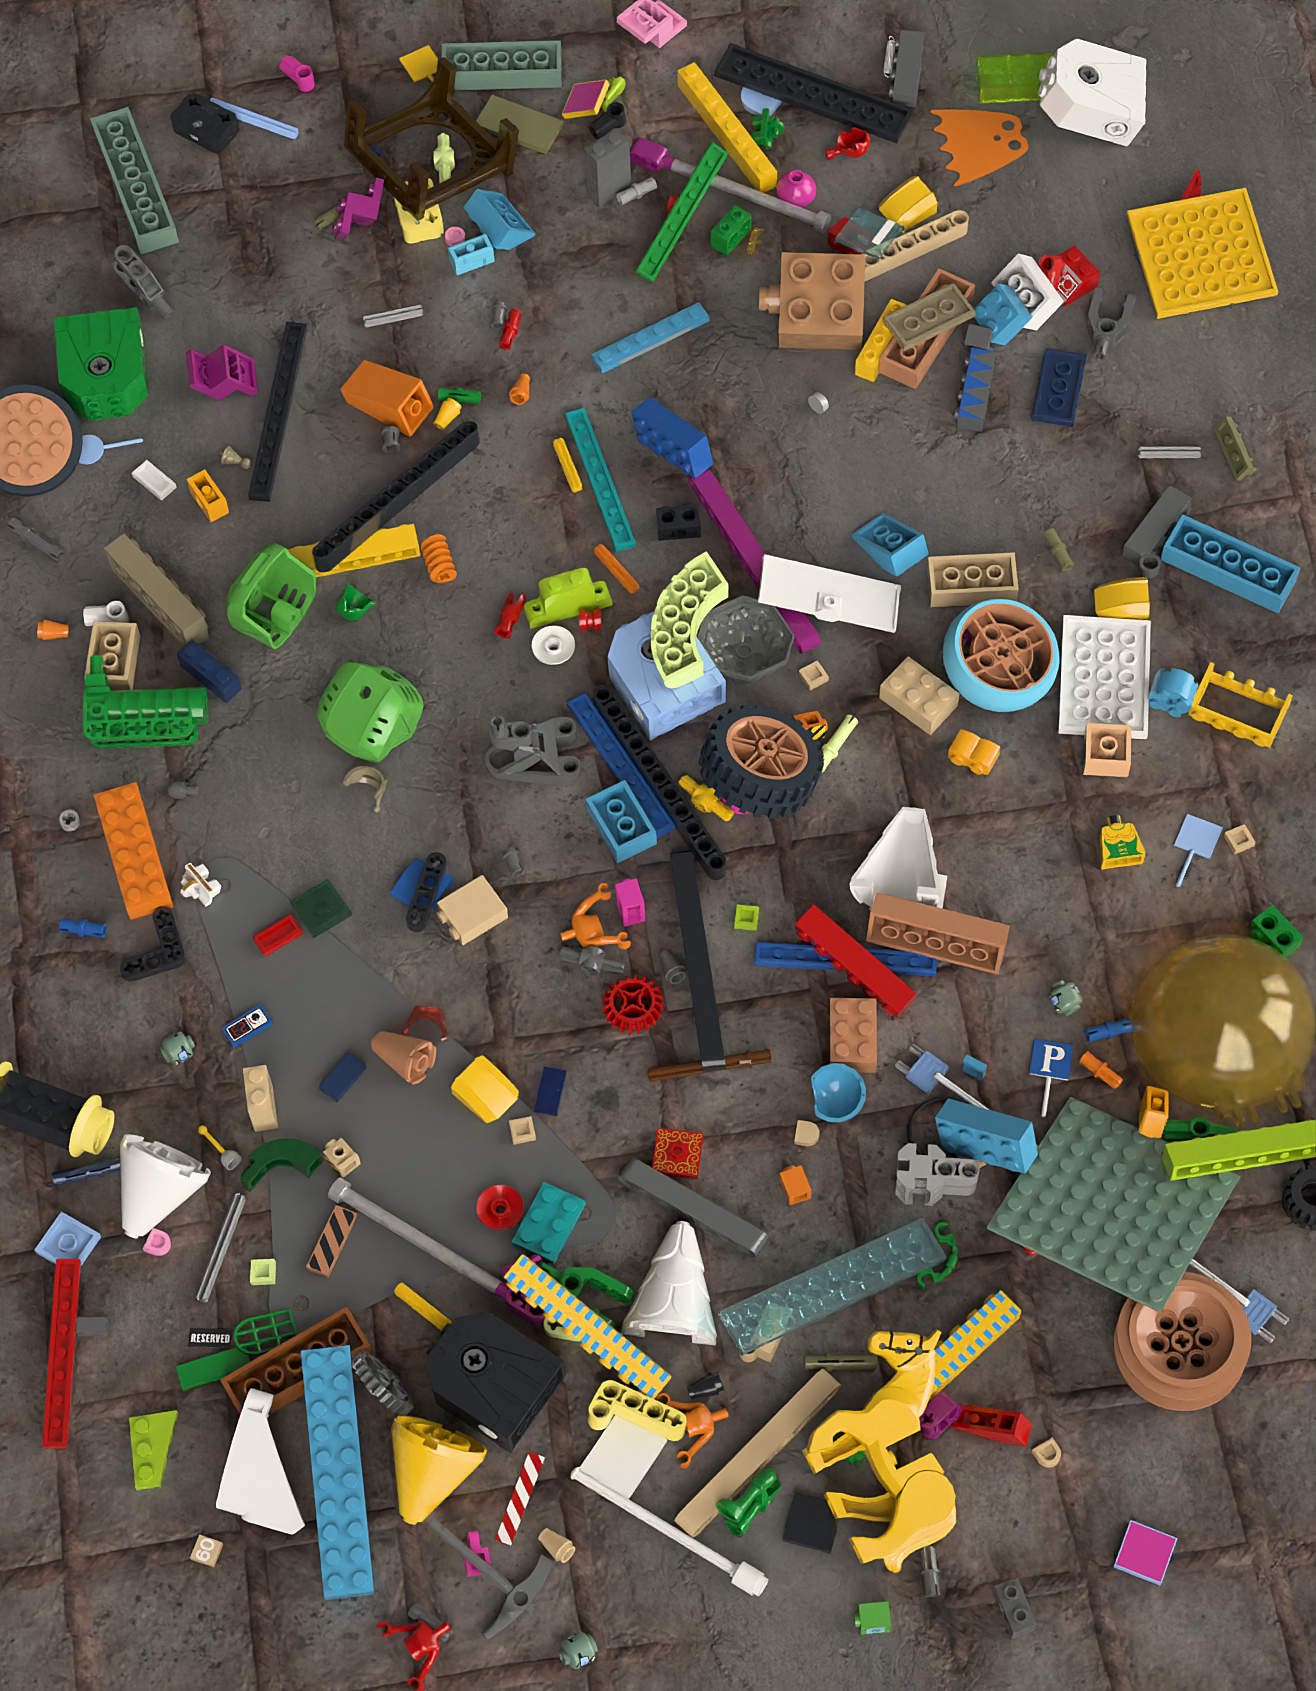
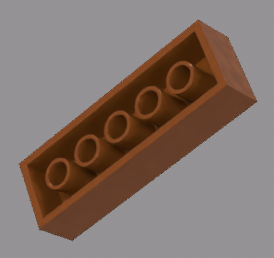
[220,1307,373,1415]

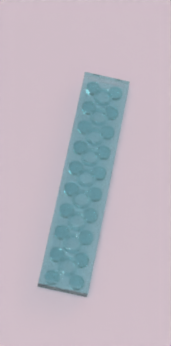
[718,1218,947,1356]

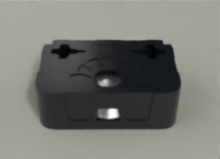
[170,93,239,153]

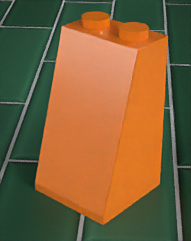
[340,360,434,437]

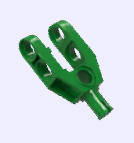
[541,1263,634,1328]

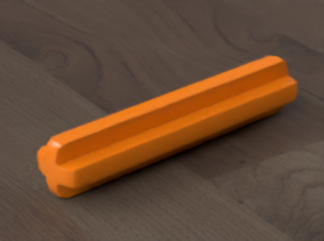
[594,544,639,594]

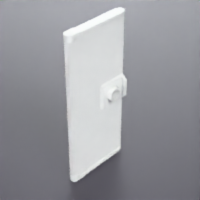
[758,554,901,633]

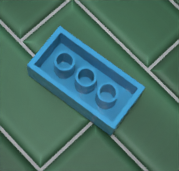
[935,1098,1038,1174]

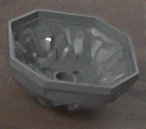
[697,595,795,684]

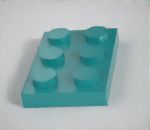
[512,1182,586,1264]

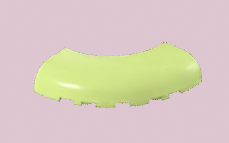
[651,551,728,688]

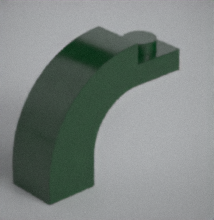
[240,1139,324,1192]

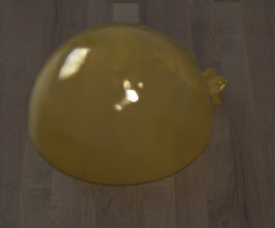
[1131,933,1316,1128]

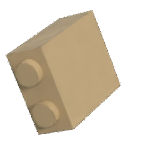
[436,875,508,945]
[243,1065,278,1132]

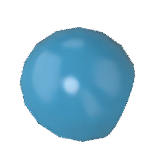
[811,1063,866,1122]

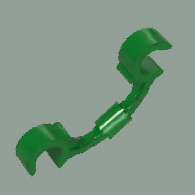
[917,1222,958,1290]

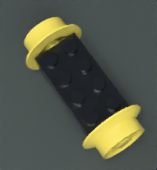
[0,1061,114,1157]

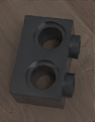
[656,504,701,541]

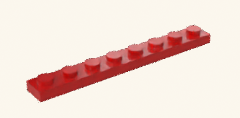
[42,1259,81,1449]

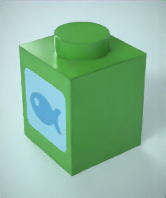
[854,1601,891,1635]

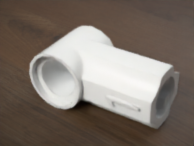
[83,601,129,626]

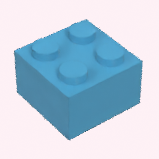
[974,283,1033,346]

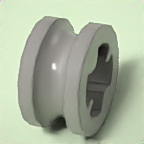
[59,810,80,831]

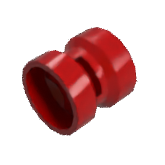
[579,608,602,631]

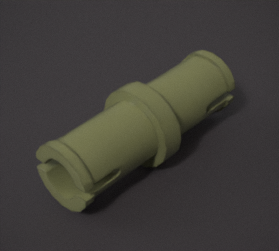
[1043,528,1074,571]

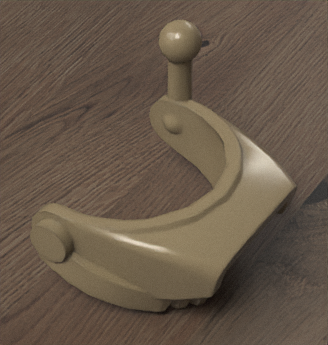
[343,766,388,813]

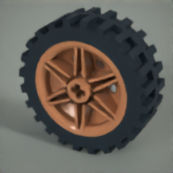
[699,704,824,819]

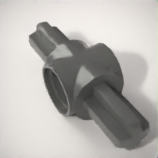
[559,946,625,976]

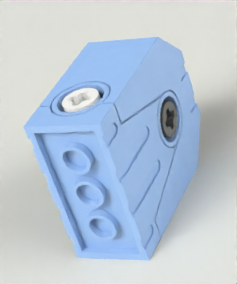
[608,611,726,740]

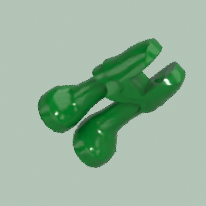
[716,1467,782,1537]

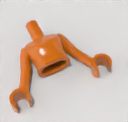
[657,1393,729,1469]

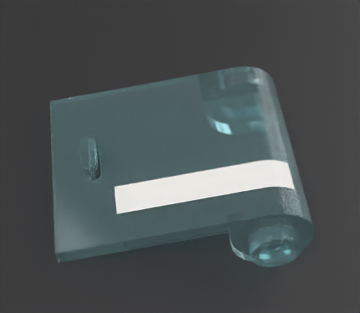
[835,207,906,260]

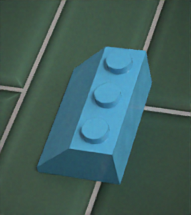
[463,189,536,250]

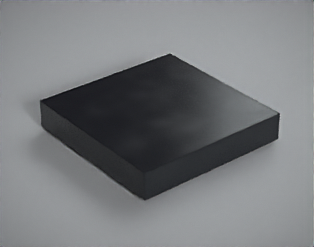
[783,1492,840,1554]

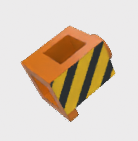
[793,711,828,740]

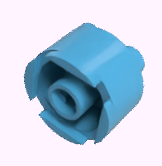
[1148,668,1198,718]

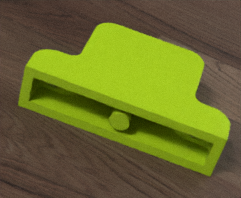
[524,568,612,629]

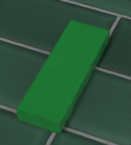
[176,1347,251,1391]

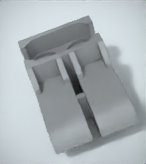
[895,1143,980,1206]

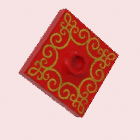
[652,1128,704,1179]

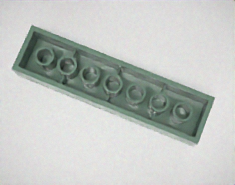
[90,107,179,255]

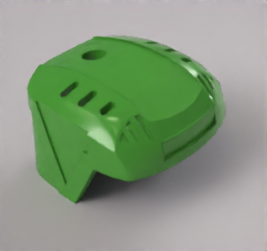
[226,543,316,649]
[316,662,423,763]

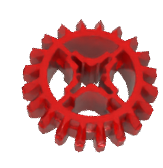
[602,974,664,1035]

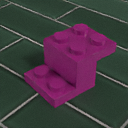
[332,178,384,240]
[185,344,258,401]

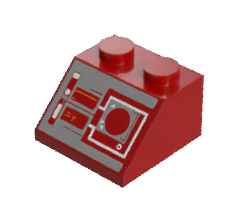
[1051,245,1100,307]

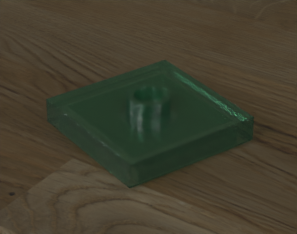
[290,879,352,938]

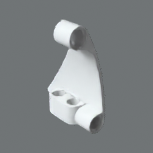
[216,1388,305,1535]

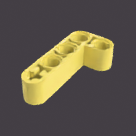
[588,1380,687,1441]

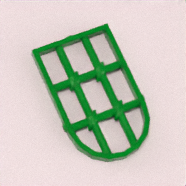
[234,1309,297,1355]

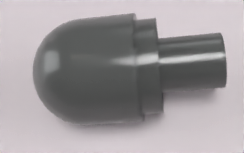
[167,781,199,799]

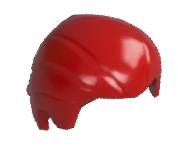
[825,127,870,160]

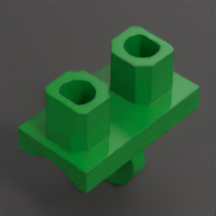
[751,108,785,150]

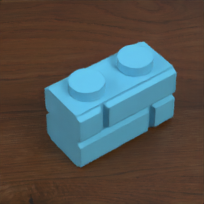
[448,234,495,275]

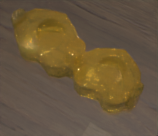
[748,227,764,255]

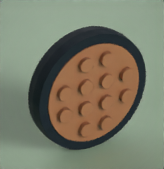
[0,385,83,496]

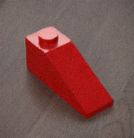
[950,1404,1032,1447]

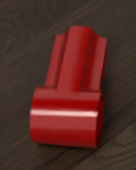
[1038,255,1065,291]

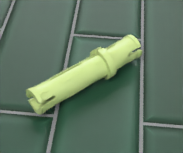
[821,715,858,773]

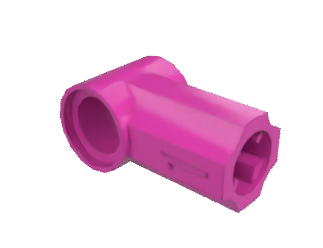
[279,55,315,92]

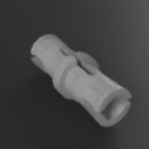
[616,177,657,206]

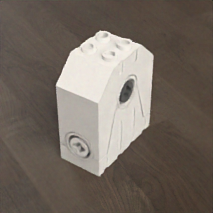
[1038,39,1146,146]

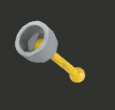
[198,1125,241,1170]

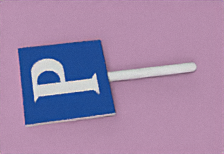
[1029,1039,1073,1117]

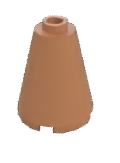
[371,1031,436,1085]

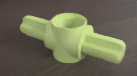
[433,133,455,183]

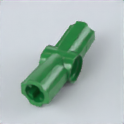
[1163,1117,1236,1142]

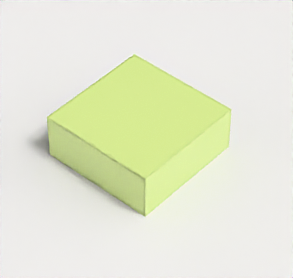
[250,1259,276,1285]

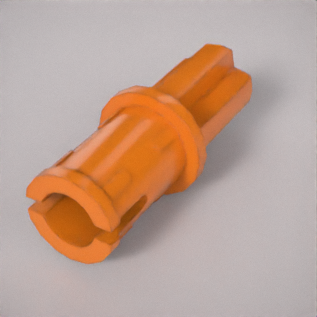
[1079,1051,1123,1089]

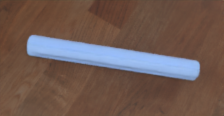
[210,98,299,139]

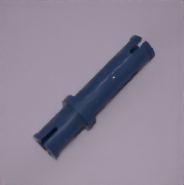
[52,1156,121,1187]

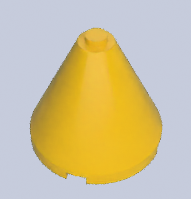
[391,1415,487,1525]

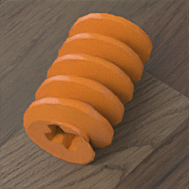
[421,534,457,583]

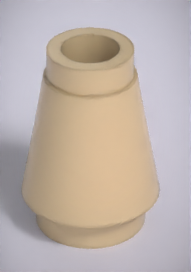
[538,1528,575,1563]

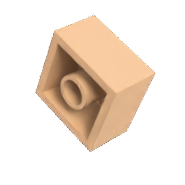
[1083,723,1131,777]

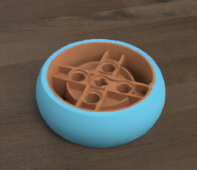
[943,599,1059,712]

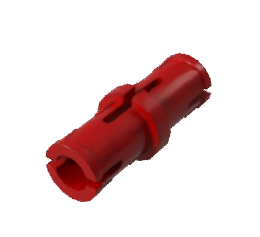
[498,309,523,350]

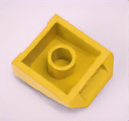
[878,176,937,232]
[1094,577,1149,620]
[451,1055,519,1123]

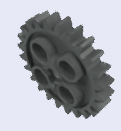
[351,1350,415,1416]

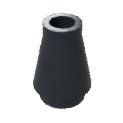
[687,1372,724,1400]

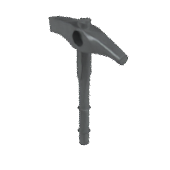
[428,1518,554,1640]

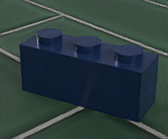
[177,640,241,703]

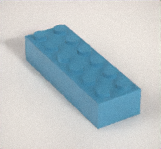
[1161,514,1300,613]

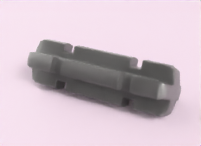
[408,1603,452,1642]

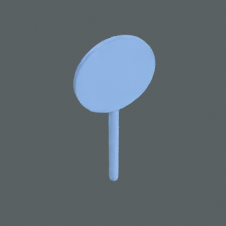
[78,435,143,465]

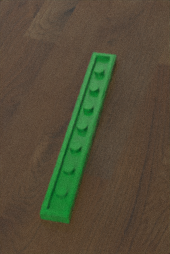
[634,142,728,283]

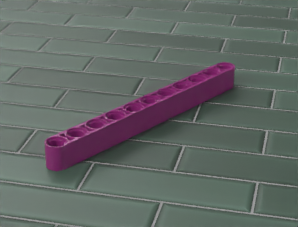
[688,468,821,654]

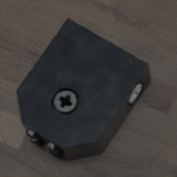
[427,1312,566,1453]

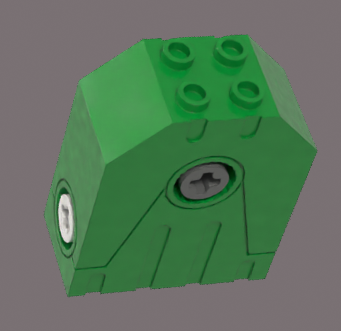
[54,307,149,421]

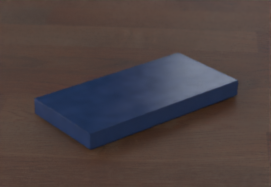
[1032,348,1087,427]

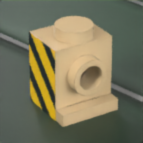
[323,1138,361,1178]

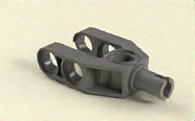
[113,245,174,320]
[1086,286,1136,361]

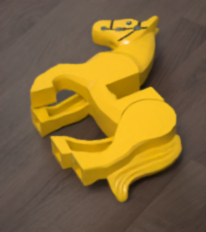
[802,1329,956,1573]

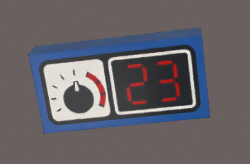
[222,1004,273,1048]

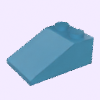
[851,513,929,577]

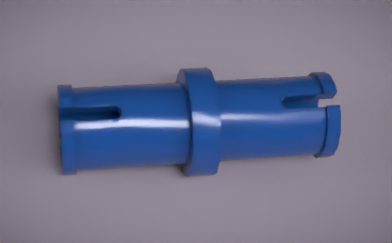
[59,918,107,938]
[1084,1017,1133,1042]

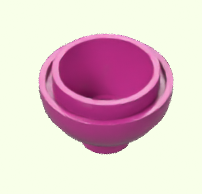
[776,170,816,207]

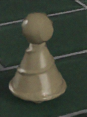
[219,446,252,469]

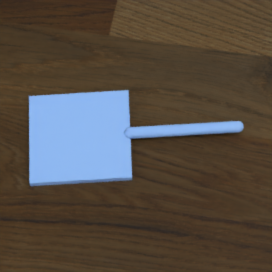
[1174,814,1223,887]

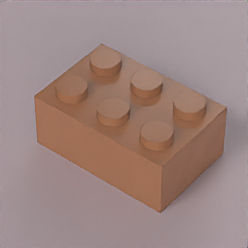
[830,998,877,1073]

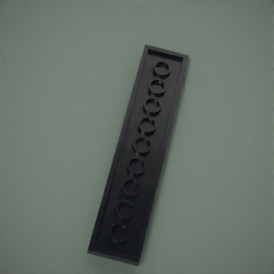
[714,43,913,143]

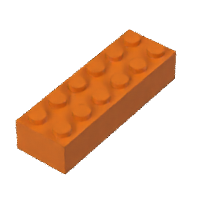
[94,782,174,920]

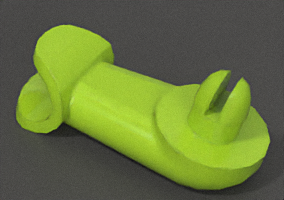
[601,77,626,112]

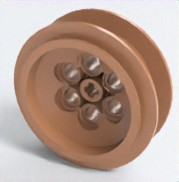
[1113,1272,1251,1411]

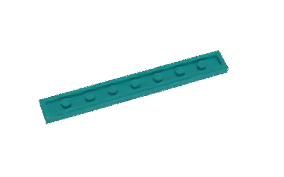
[565,407,636,552]

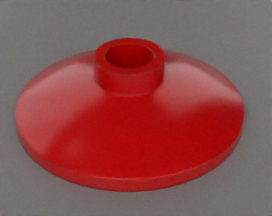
[477,1185,524,1230]

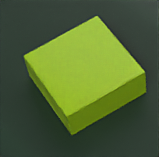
[734,904,759,931]

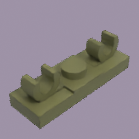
[1214,416,1257,481]

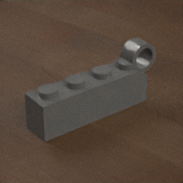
[1122,486,1192,579]

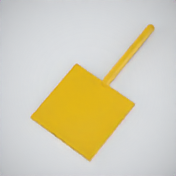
[399,45,438,83]

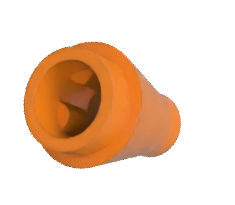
[509,374,530,405]
[37,619,69,641]

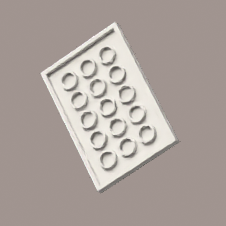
[1058,615,1151,739]

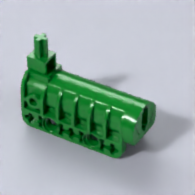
[83,655,209,749]

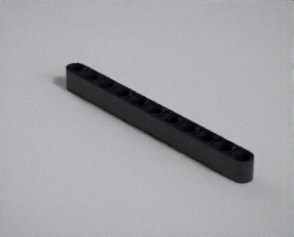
[312,421,480,572]
[593,685,726,880]
[670,850,726,1072]

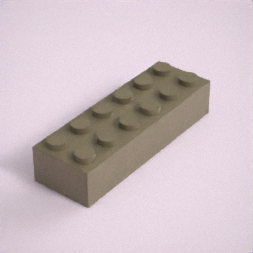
[104,534,210,647]

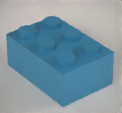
[586,780,657,864]

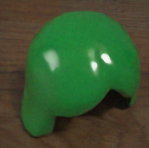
[336,583,376,622]

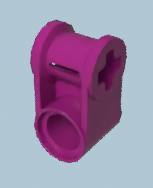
[919,1392,962,1440]

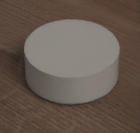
[808,392,829,414]

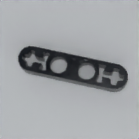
[406,852,447,932]

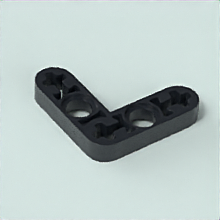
[120,906,186,982]

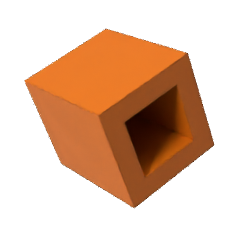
[779,1165,812,1206]

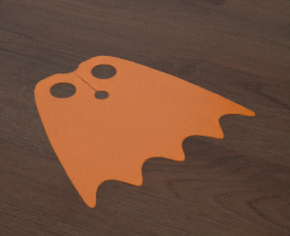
[930,109,1029,187]

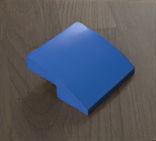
[391,858,454,912]

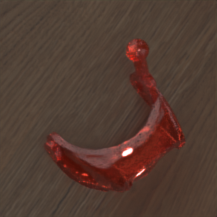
[401,1006,447,1043]

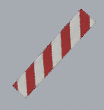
[495,1452,545,1545]

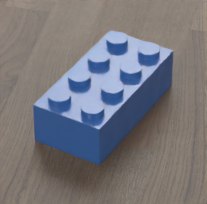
[631,397,713,479]

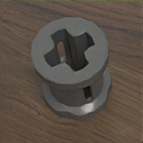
[381,426,400,454]

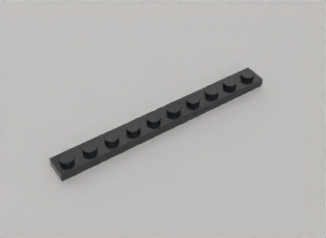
[248,322,307,502]

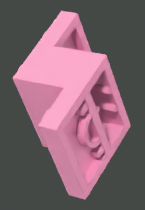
[617,0,687,48]

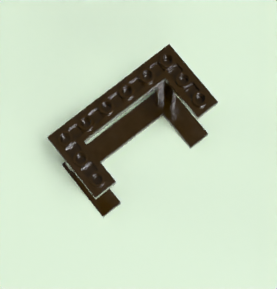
[344,57,519,221]

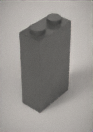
[584,128,631,207]

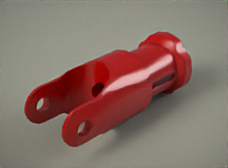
[493,593,526,639]

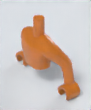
[560,883,631,949]

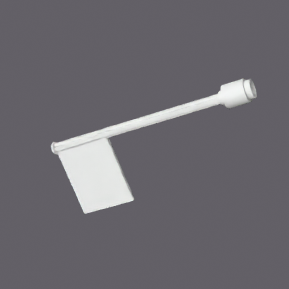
[571,1415,768,1596]

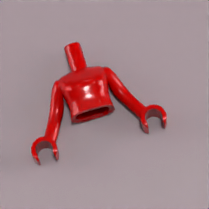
[377,1621,451,1691]

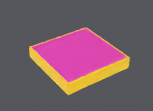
[562,79,610,119]

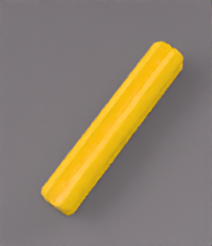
[553,438,582,493]
[394,1283,452,1331]

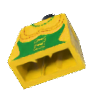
[1100,815,1146,869]

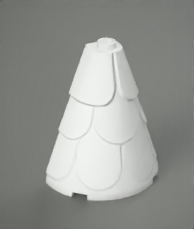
[850,807,941,911]
[621,1221,717,1346]

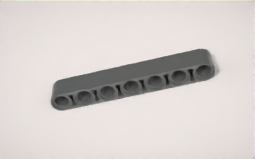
[617,1158,768,1258]

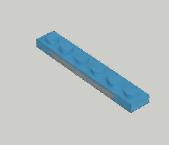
[591,302,709,374]

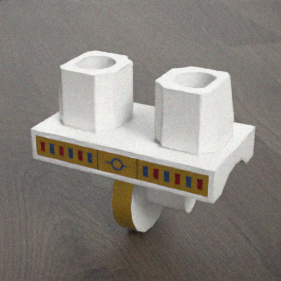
[181,863,221,907]

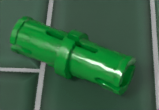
[438,387,482,404]

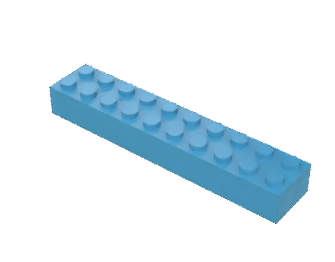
[301,1345,374,1600]

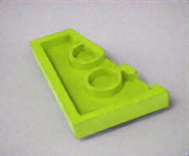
[129,1410,178,1490]

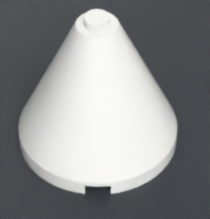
[120,1134,211,1238]

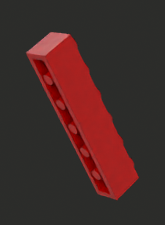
[795,904,916,1018]

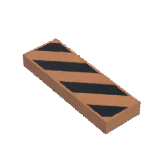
[306,1205,358,1278]

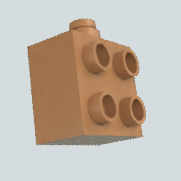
[759,252,865,350]

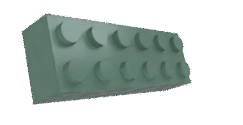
[442,41,562,90]

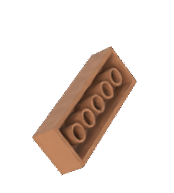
[879,269,975,389]
[866,892,1010,975]

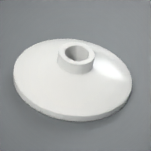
[532,626,575,665]

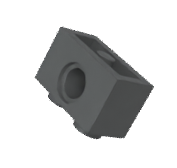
[993,1578,1037,1640]

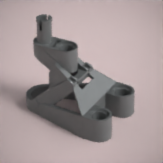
[485,715,582,786]

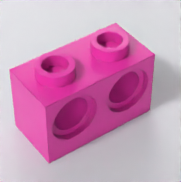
[615,878,645,927]

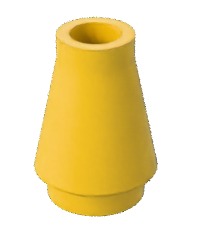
[433,398,462,430]

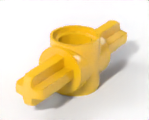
[678,775,734,822]

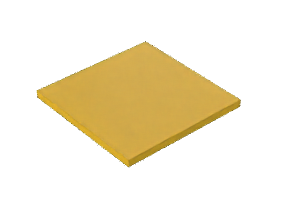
[1126,188,1278,319]

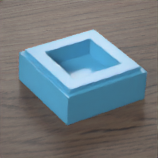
[962,1055,987,1080]

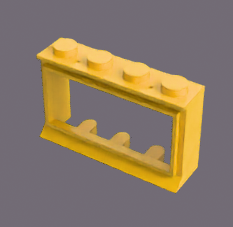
[1188,662,1293,748]

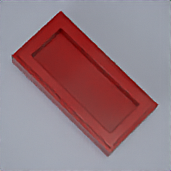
[252,914,303,957]

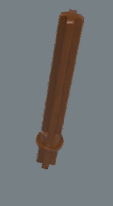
[648,1049,772,1082]

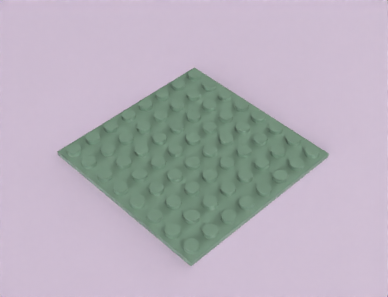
[987,1096,1240,1313]

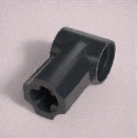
[588,102,626,140]

